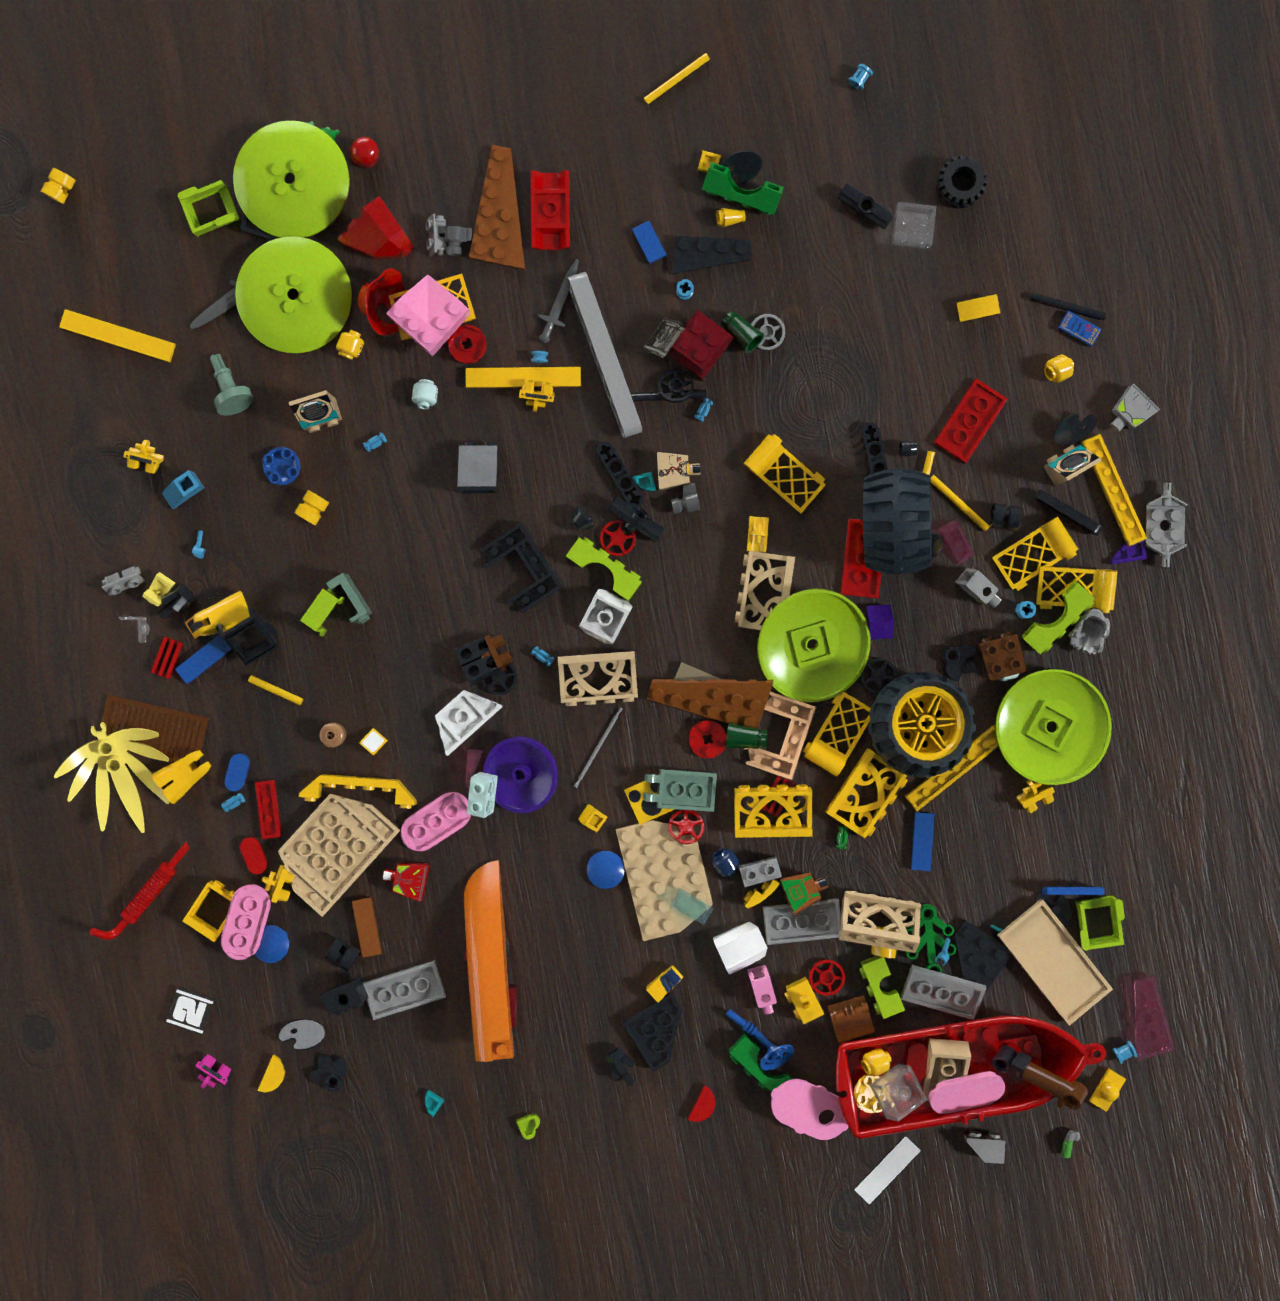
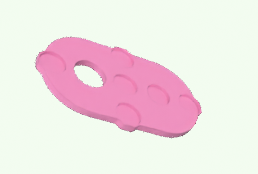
[771,1079,848,1140]

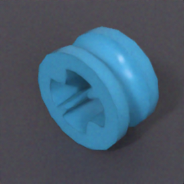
[531,351,548,363]

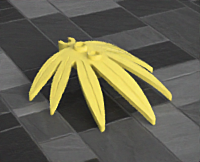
[54,722,170,833]

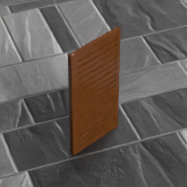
[97,695,209,767]

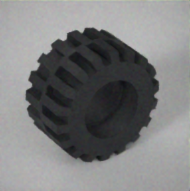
[936,155,988,209]

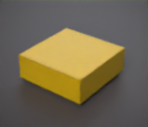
[698,151,721,173]

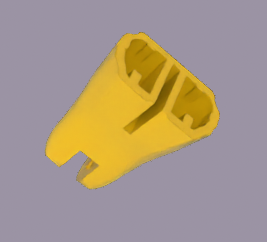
[193,591,250,636]
[152,750,211,804]

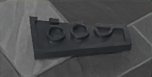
[672,235,751,275]

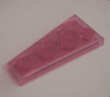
[1134,975,1175,1061]

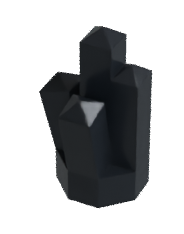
[159,583,196,619]
[605,1046,634,1086]

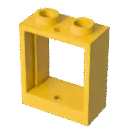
[183,880,235,942]

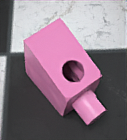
[747,965,777,1014]

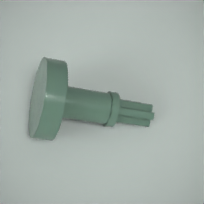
[210,354,254,416]

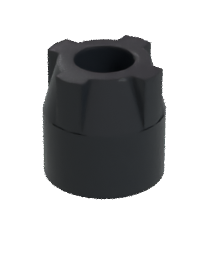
[899,441,917,457]

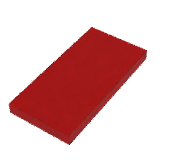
[934,378,1008,464]
[840,519,881,599]

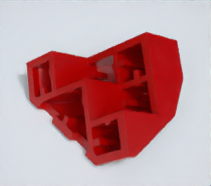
[338,196,413,260]

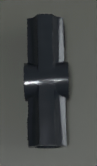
[837,183,894,230]
[607,496,664,542]

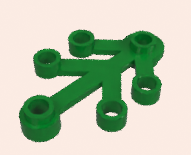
[906,904,956,973]

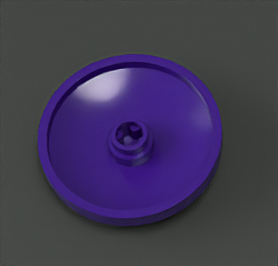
[483,736,558,813]

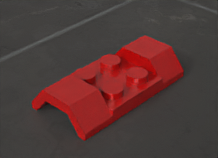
[531,170,570,251]

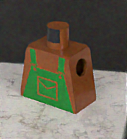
[779,873,828,916]

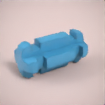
[695,398,713,422]
[363,433,387,452]
[531,646,554,666]
[221,793,245,812]

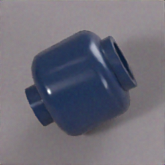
[712,848,740,877]

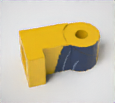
[646,965,683,1003]

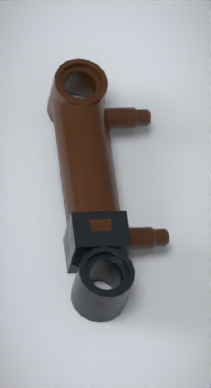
[992,1045,1088,1110]

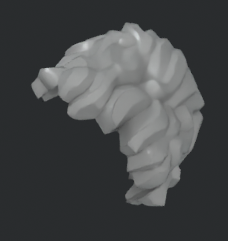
[1068,609,1110,655]

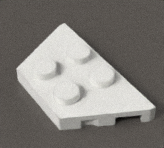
[435,690,503,756]

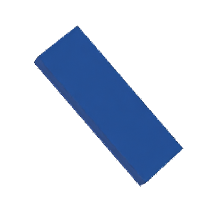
[175,634,232,684]
[911,812,935,871]
[1042,887,1104,895]

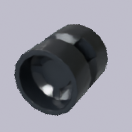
[989,503,1022,532]
[325,937,361,972]

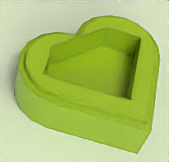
[516,1114,540,1139]

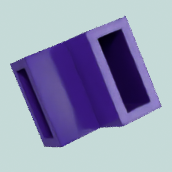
[866,604,894,640]

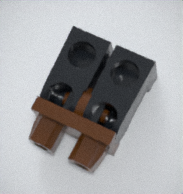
[454,635,513,687]

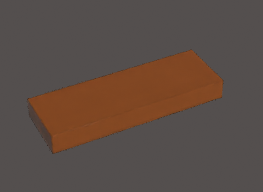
[352,897,382,958]

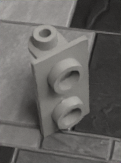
[426,214,447,256]
[102,566,145,595]

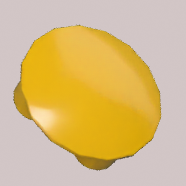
[854,1075,890,1113]

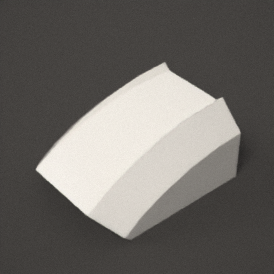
[579,589,632,644]
[713,922,767,975]

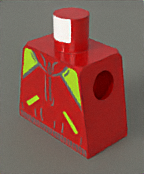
[383,863,430,902]

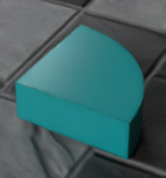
[633,472,656,491]
[425,1089,444,1117]

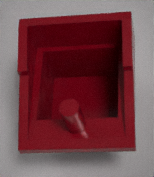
[666,309,734,381]

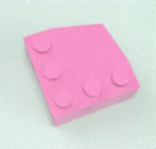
[386,275,471,356]

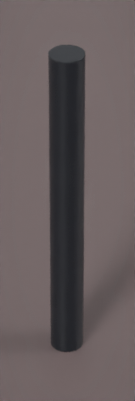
[1030,292,1106,320]
[631,390,707,401]

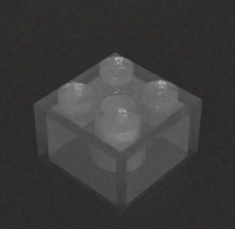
[891,202,937,249]
[870,1064,927,1121]

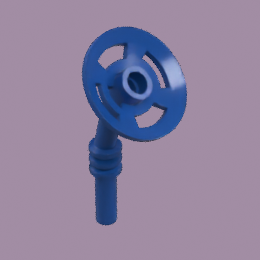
[726,1009,795,1071]

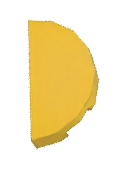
[258,1055,285,1092]

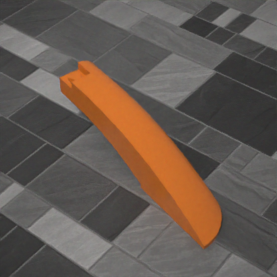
[464,860,514,1062]

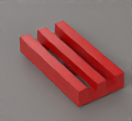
[151,637,184,679]
[762,775,795,817]

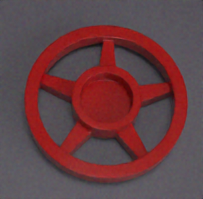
[600,520,636,556]
[668,810,704,845]
[809,959,845,996]

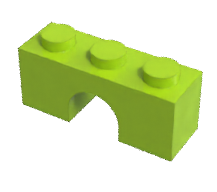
[859,956,905,1019]

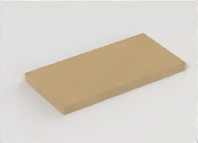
[997,899,1113,1026]

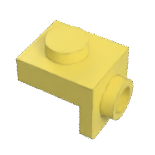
[142,572,175,606]

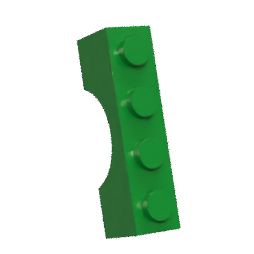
[702,162,784,214]
[729,1033,794,1092]

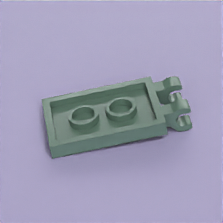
[643,769,717,812]

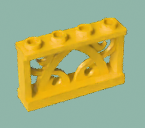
[825,748,908,838]
[734,784,812,838]

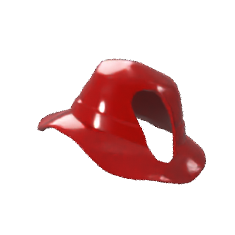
[358,268,404,336]

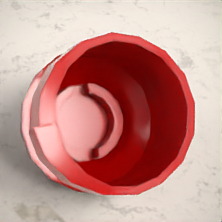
[350,137,379,168]

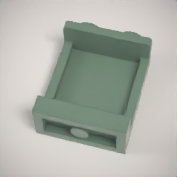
[326,573,372,624]

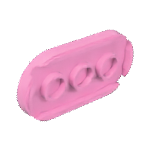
[401,792,471,851]
[221,884,271,960]
[928,1071,1005,1114]

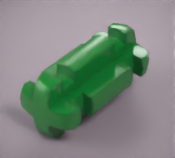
[836,826,849,850]

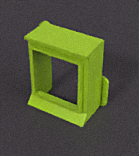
[178,180,240,237]
[300,589,346,636]
[1075,895,1125,951]

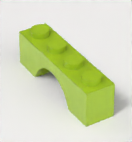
[566,537,642,601]
[1021,580,1095,654]

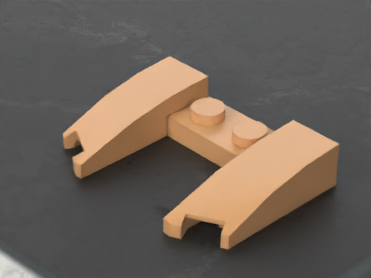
[744,692,817,780]

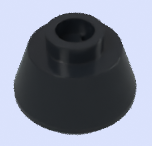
[570,507,594,531]

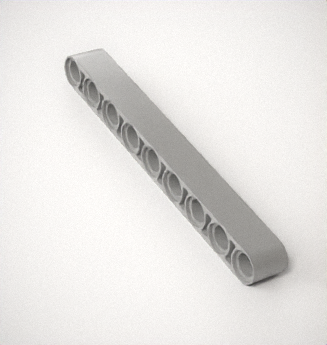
[566,272,642,438]

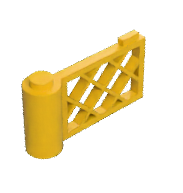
[743,434,826,514]
[992,517,1078,591]
[1036,566,1118,613]
[802,692,871,777]

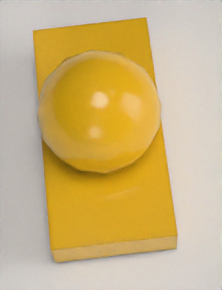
[1089,1068,1126,1112]

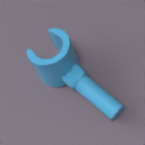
[192,531,206,559]
[935,938,950,966]

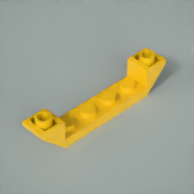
[299,774,417,809]

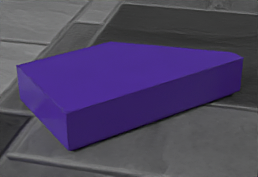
[1110,540,1147,565]

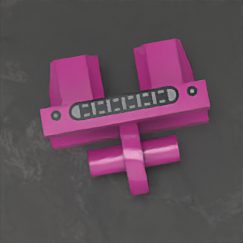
[196,1054,231,1089]

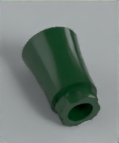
[721,311,764,354]
[726,722,768,749]

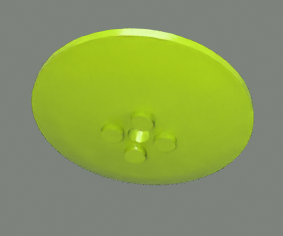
[233,121,350,238]
[235,237,352,353]
[758,589,871,702]
[995,669,1112,785]

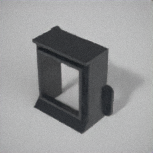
[216,606,279,666]

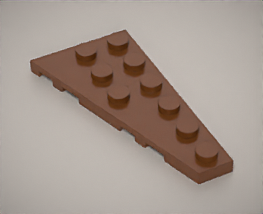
[469,145,525,270]
[647,679,774,728]

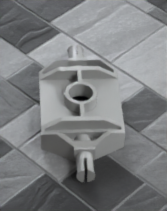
[1146,483,1187,568]

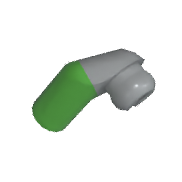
[1061,1130,1080,1158]

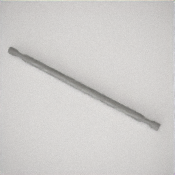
[574,707,623,788]

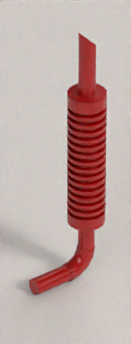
[89,842,189,940]

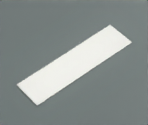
[855,1136,921,1204]

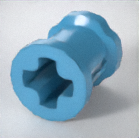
[848,63,873,90]
[676,279,694,300]
[1015,601,1036,619]
[1112,1041,1138,1065]

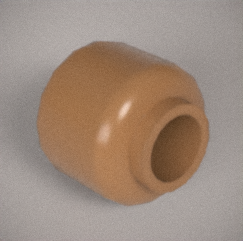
[319,722,346,748]

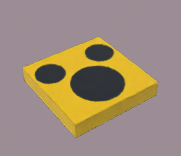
[624,774,675,825]

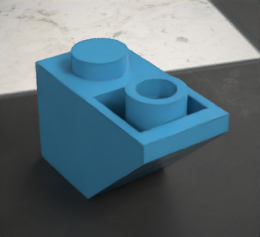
[162,470,205,509]

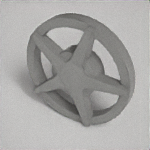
[751,314,785,350]

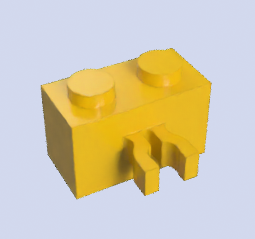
[784,976,824,1024]

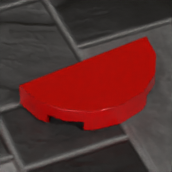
[688,1085,715,1122]

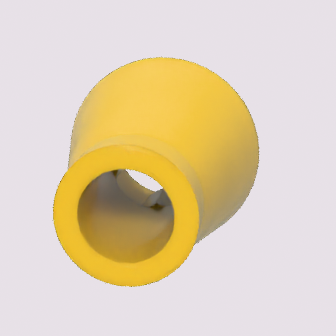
[716,208,746,227]

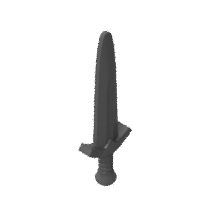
[190,280,236,329]

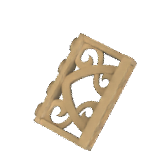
[735,551,795,630]
[558,651,638,706]
[839,891,921,953]

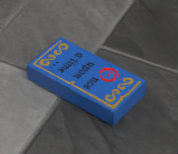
[1058,311,1102,347]

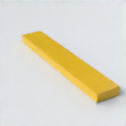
[59,309,176,362]
[466,367,581,388]
[1082,434,1147,547]
[904,725,998,811]

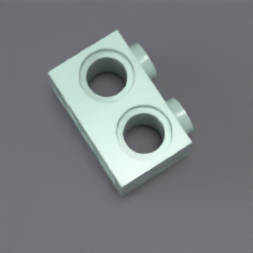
[467,772,498,818]

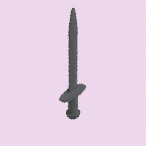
[538,259,579,343]

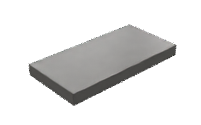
[762,898,841,945]
[363,960,447,1020]
[900,965,986,1020]

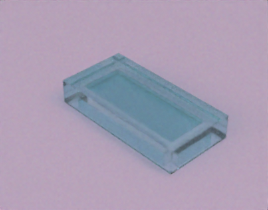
[671,888,714,925]

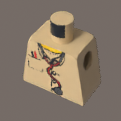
[657,452,700,490]

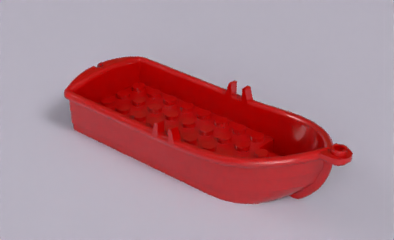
[836,1016,1106,1139]

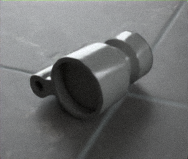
[444,226,473,256]
[671,482,701,514]

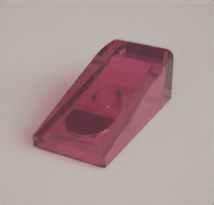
[938,520,974,564]
[465,749,484,788]

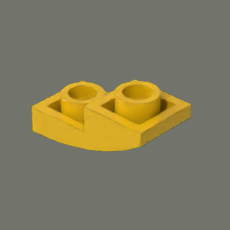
[957,294,1000,322]
[744,879,780,908]

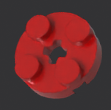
[448,324,487,364]
[689,720,727,758]

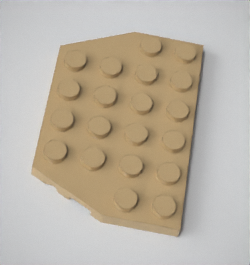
[278,794,401,917]
[616,820,713,941]

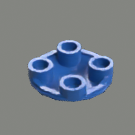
[263,447,301,485]
[587,851,624,889]
[254,925,289,963]

